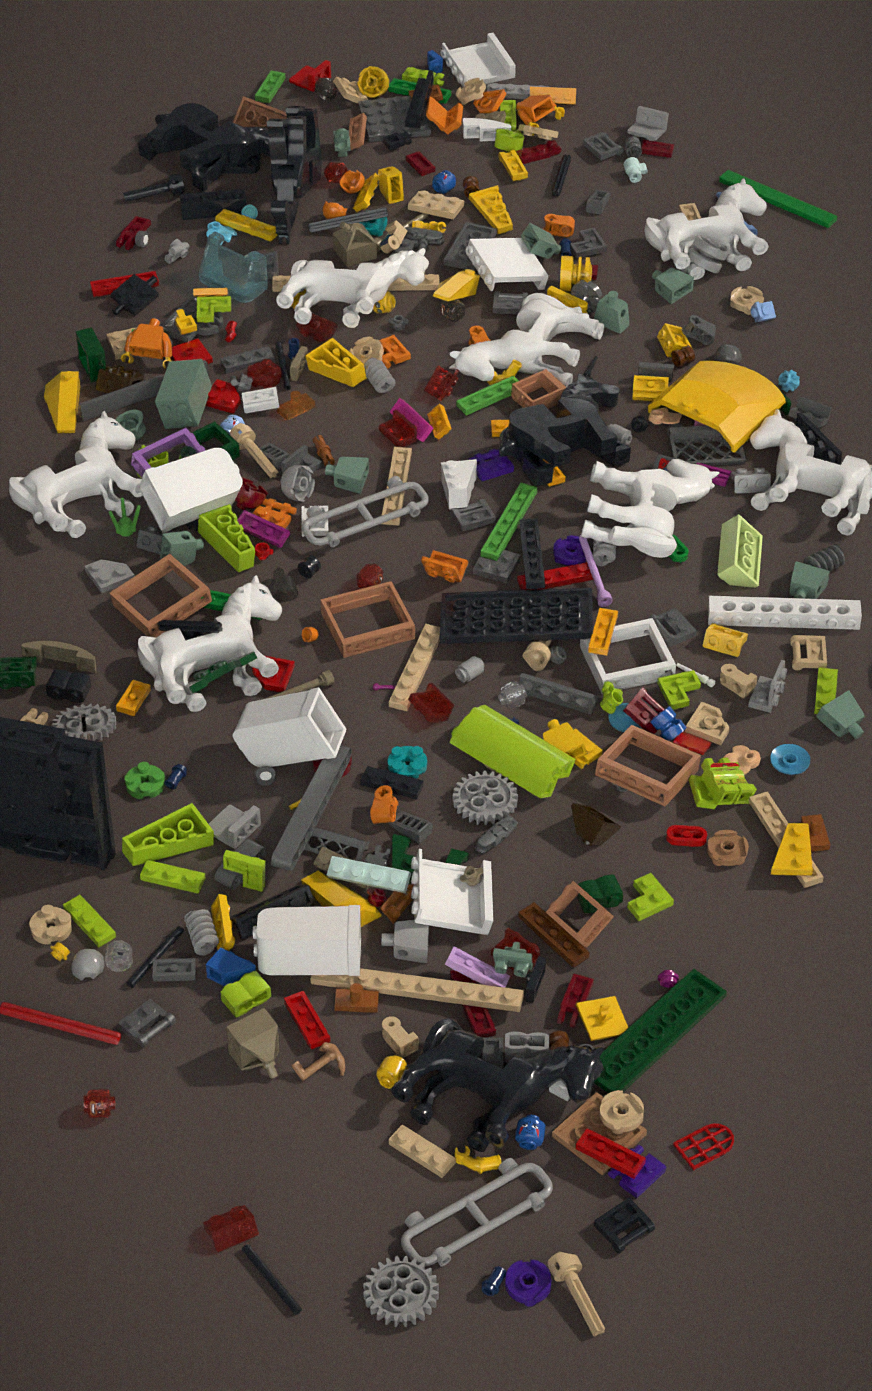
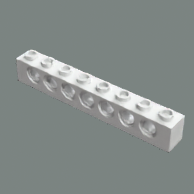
[708,596,862,630]

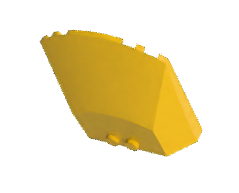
[648,361,786,453]

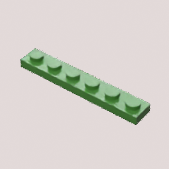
[481,483,538,561]

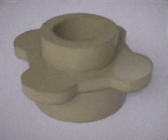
[460,866,483,886]

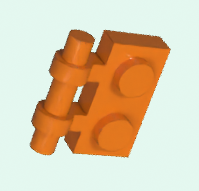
[379,335,411,369]
[252,498,297,529]

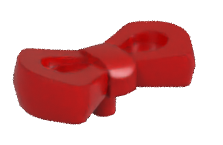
[224,321,237,342]

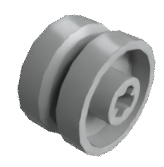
[688,235,730,273]

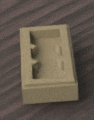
[290,346,308,381]

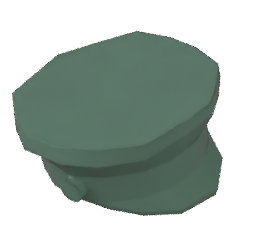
[115,409,146,441]

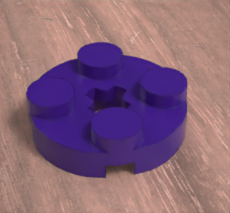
[553,535,587,566]
[505,1259,552,1307]

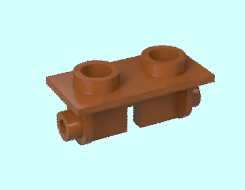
[380,883,414,923]

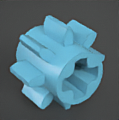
[778,370,800,392]

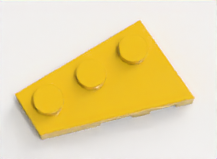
[771,823,813,876]

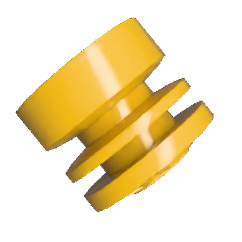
[560,256,592,292]

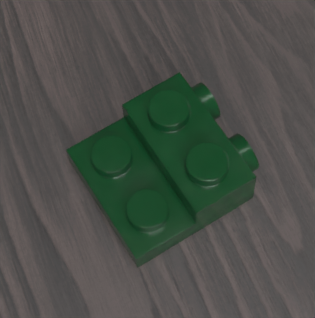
[0,656,37,689]

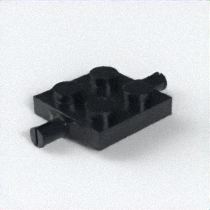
[111,274,159,316]

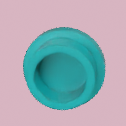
[241,205,258,219]

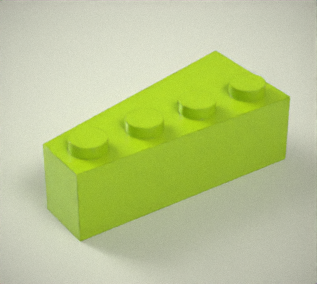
[198,504,255,572]
[122,803,214,866]

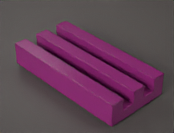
[696,462,731,487]

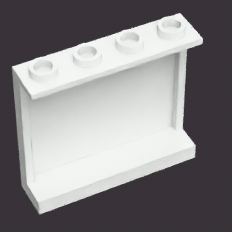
[440,33,515,87]
[466,238,548,291]
[411,849,493,935]

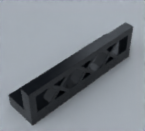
[405,70,434,129]
[795,412,842,465]
[230,884,316,939]

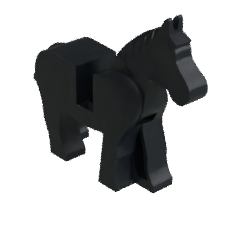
[138,103,271,192]
[267,106,322,244]
[499,373,631,486]

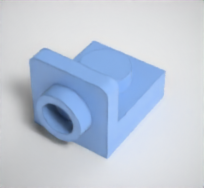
[751,301,776,323]

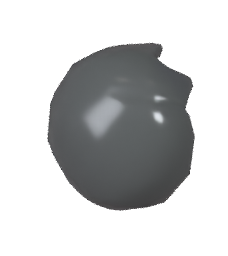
[714,344,742,365]

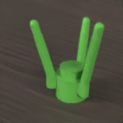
[109,497,141,536]

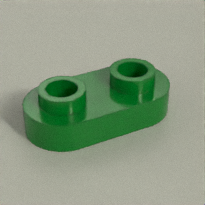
[669,534,689,563]

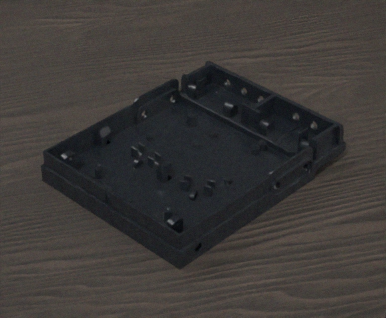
[0,717,116,870]

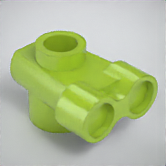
[600,681,623,714]

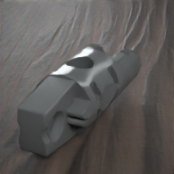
[404,227,444,245]
[475,815,518,855]

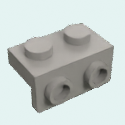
[731,468,771,493]

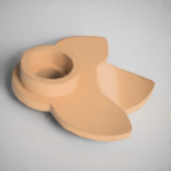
[648,407,682,424]
[723,745,761,775]

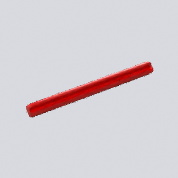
[0,1002,121,1045]

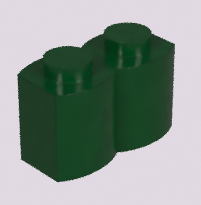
[576,874,623,913]

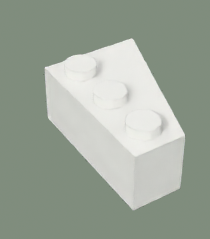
[441,459,477,509]

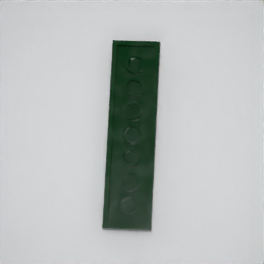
[594,969,727,1093]

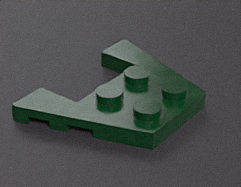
[189,651,257,694]
[392,834,469,884]

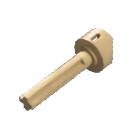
[230,423,279,478]
[523,640,552,671]
[548,1252,605,1336]

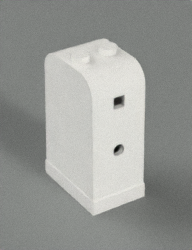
[139,448,242,533]
[233,687,347,767]
[253,905,361,976]

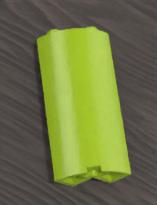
[449,705,576,798]

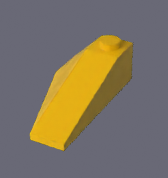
[433,269,480,301]
[44,371,80,433]
[301,871,381,927]

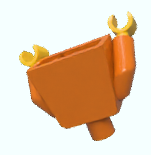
[516,95,565,136]
[121,318,172,369]

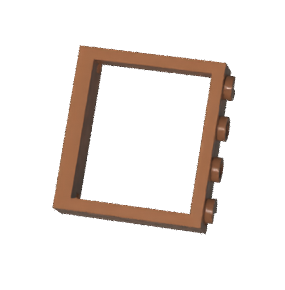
[110,554,212,638]
[321,581,415,658]
[595,725,701,806]

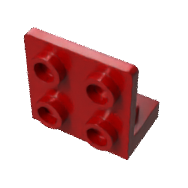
[289,60,331,92]

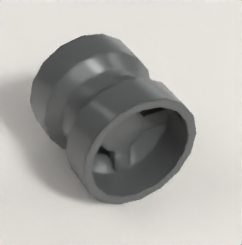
[625,137,642,158]

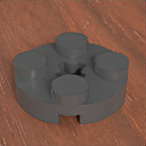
[571,280,603,314]

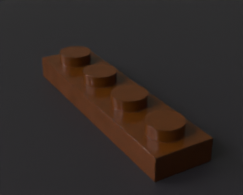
[518,902,590,968]

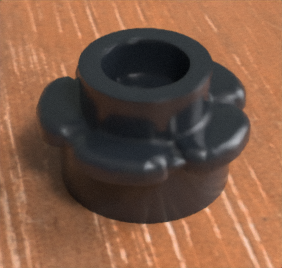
[631,416,648,433]

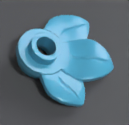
[206,221,237,242]

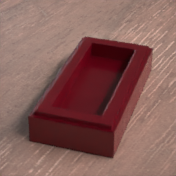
[641,140,675,158]
[405,151,435,176]

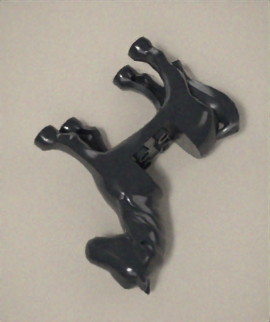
[391,1019,604,1152]

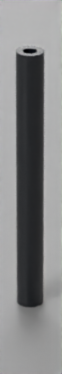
[275,342,291,391]
[127,926,184,988]
[242,1244,302,1315]

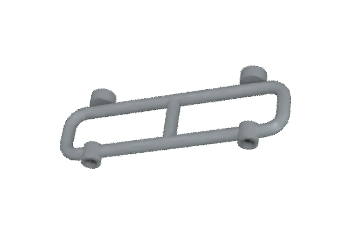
[301,476,429,547]
[401,1158,553,1266]

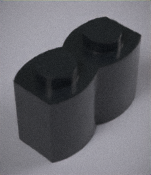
[46,669,92,703]

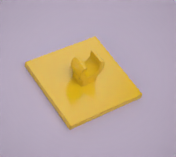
[576,996,628,1041]

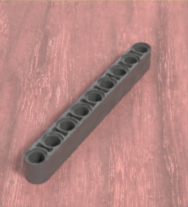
[271,745,352,871]

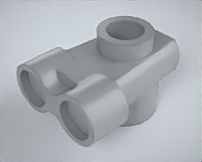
[165,239,190,264]

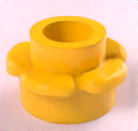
[50,942,70,961]

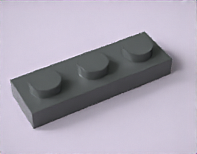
[220,346,275,374]

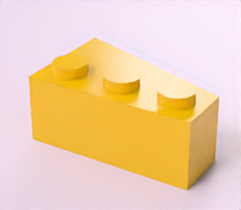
[305,338,367,387]

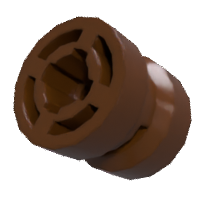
[463,176,480,198]
[671,345,695,367]
[549,1031,569,1050]

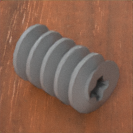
[364,358,396,393]
[592,527,616,566]
[184,909,219,956]

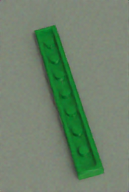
[719,170,837,228]

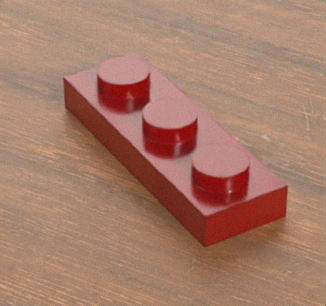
[284,991,331,1050]
[575,1128,646,1179]

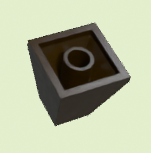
[571,803,621,846]

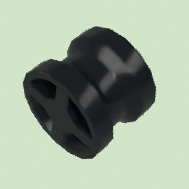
[297,555,321,579]

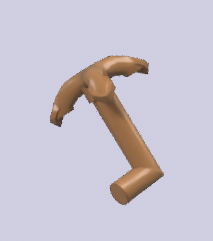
[291,1042,345,1081]

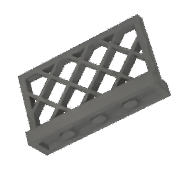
[668,425,746,466]

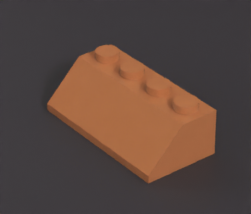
[233,96,287,128]

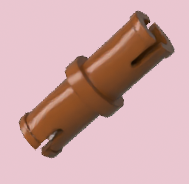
[313,435,335,467]

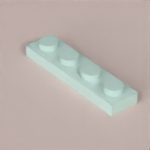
[327,856,411,893]

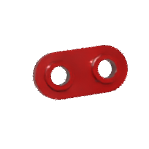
[666,825,707,847]

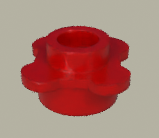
[255,542,274,561]

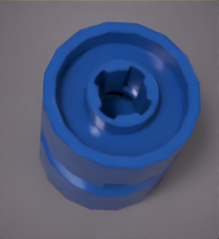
[650,706,687,741]

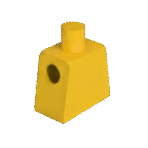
[378,166,404,204]
[543,719,587,759]

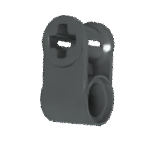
[682,315,716,345]

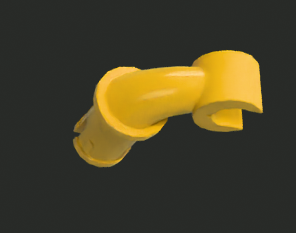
[412,220,446,232]
[487,359,522,385]
[455,1145,502,1174]

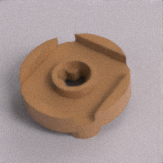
[707,830,749,866]

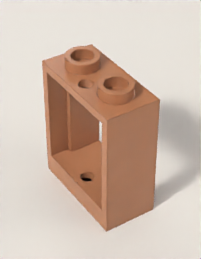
[511,369,566,409]
[546,881,614,948]

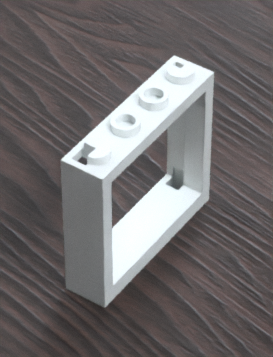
[580,618,676,694]

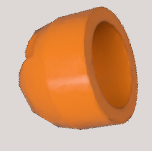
[302,627,318,642]

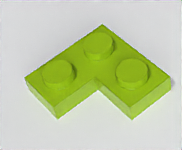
[197,296,231,323]
[657,670,701,710]
[223,850,265,892]
[627,873,674,921]

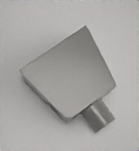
[381,920,429,963]

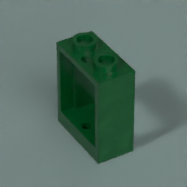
[75,327,106,383]
[186,421,240,461]

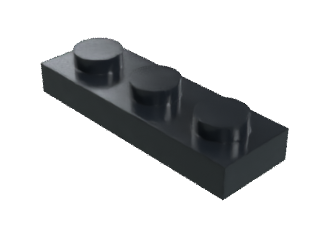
[361,766,424,800]

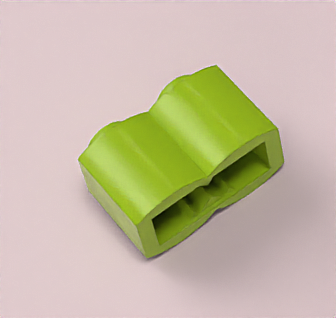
[221,971,271,1017]

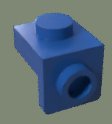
[427,50,443,74]

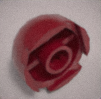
[235,477,268,510]

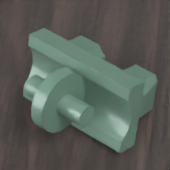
[333,128,351,157]
[493,942,533,977]

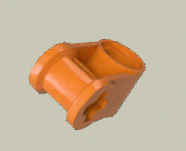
[543,214,575,237]
[468,326,491,346]
[370,785,398,824]

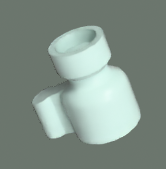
[623,157,648,183]

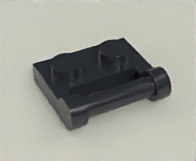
[594,1197,655,1254]

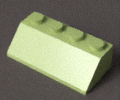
[717,514,762,588]

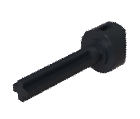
[123,174,185,202]

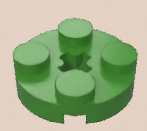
[124,762,165,799]

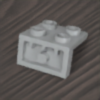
[627,106,669,141]
[748,660,787,713]
[209,805,261,849]

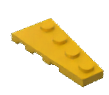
[469,185,513,234]

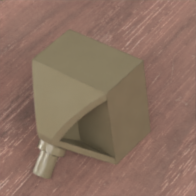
[333,222,377,267]
[227,1008,279,1079]

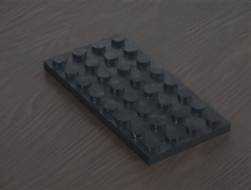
[440,588,593,644]

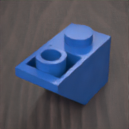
[206,947,256,986]

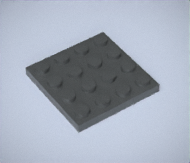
[358,96,431,142]

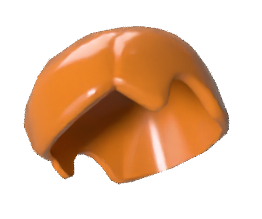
[339,170,365,194]
[322,201,347,219]

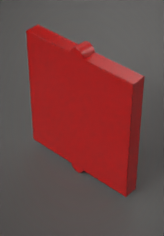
[673,731,712,755]

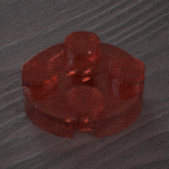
[247,359,282,389]

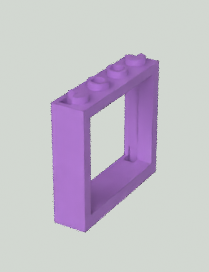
[131,428,206,478]

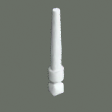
[676,663,715,687]

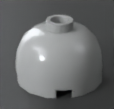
[280,465,315,502]

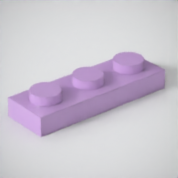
[445,947,510,988]

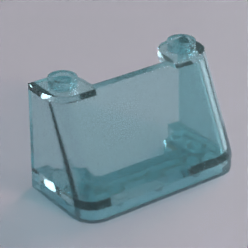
[199,231,268,303]

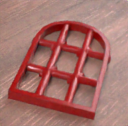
[673,1123,734,1171]

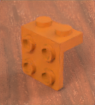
[426,97,463,135]
[421,550,468,583]

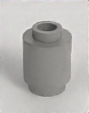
[607,424,632,444]
[455,656,484,683]

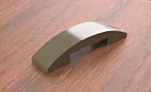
[21,641,97,673]

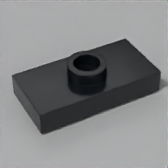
[526,956,546,1003]

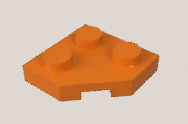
[473,89,506,114]

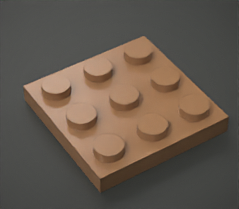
[552,1092,647,1175]

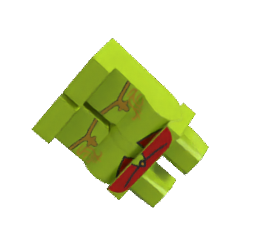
[701,758,757,805]

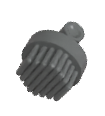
[230,373,253,393]

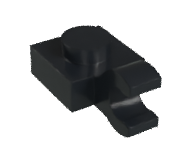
[383,131,412,151]

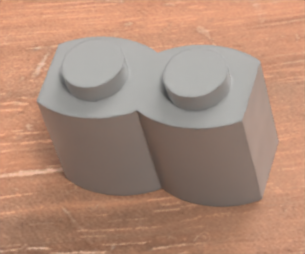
[504,1032,549,1063]

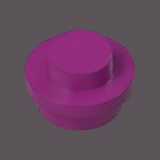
[657,970,679,988]

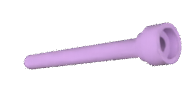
[579,535,613,607]

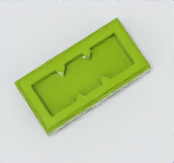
[689,775,717,809]

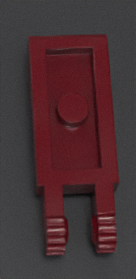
[516,140,562,164]
[116,216,151,250]
[557,974,594,1028]

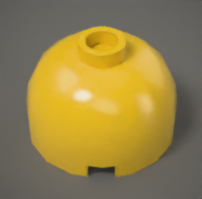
[357,66,389,98]

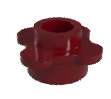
[367,888,388,907]

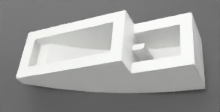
[463,118,511,141]

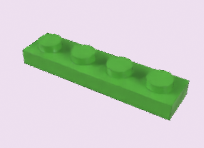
[456,376,519,416]

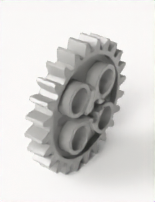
[52,704,117,741]
[453,771,518,825]
[363,1256,439,1327]

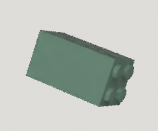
[155,359,212,429]

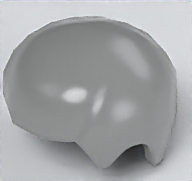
[71,949,105,980]

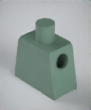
[521,223,561,259]
[652,268,694,304]
[594,291,630,334]
[325,457,369,494]
[160,531,204,571]
[789,561,830,599]
[816,690,865,739]

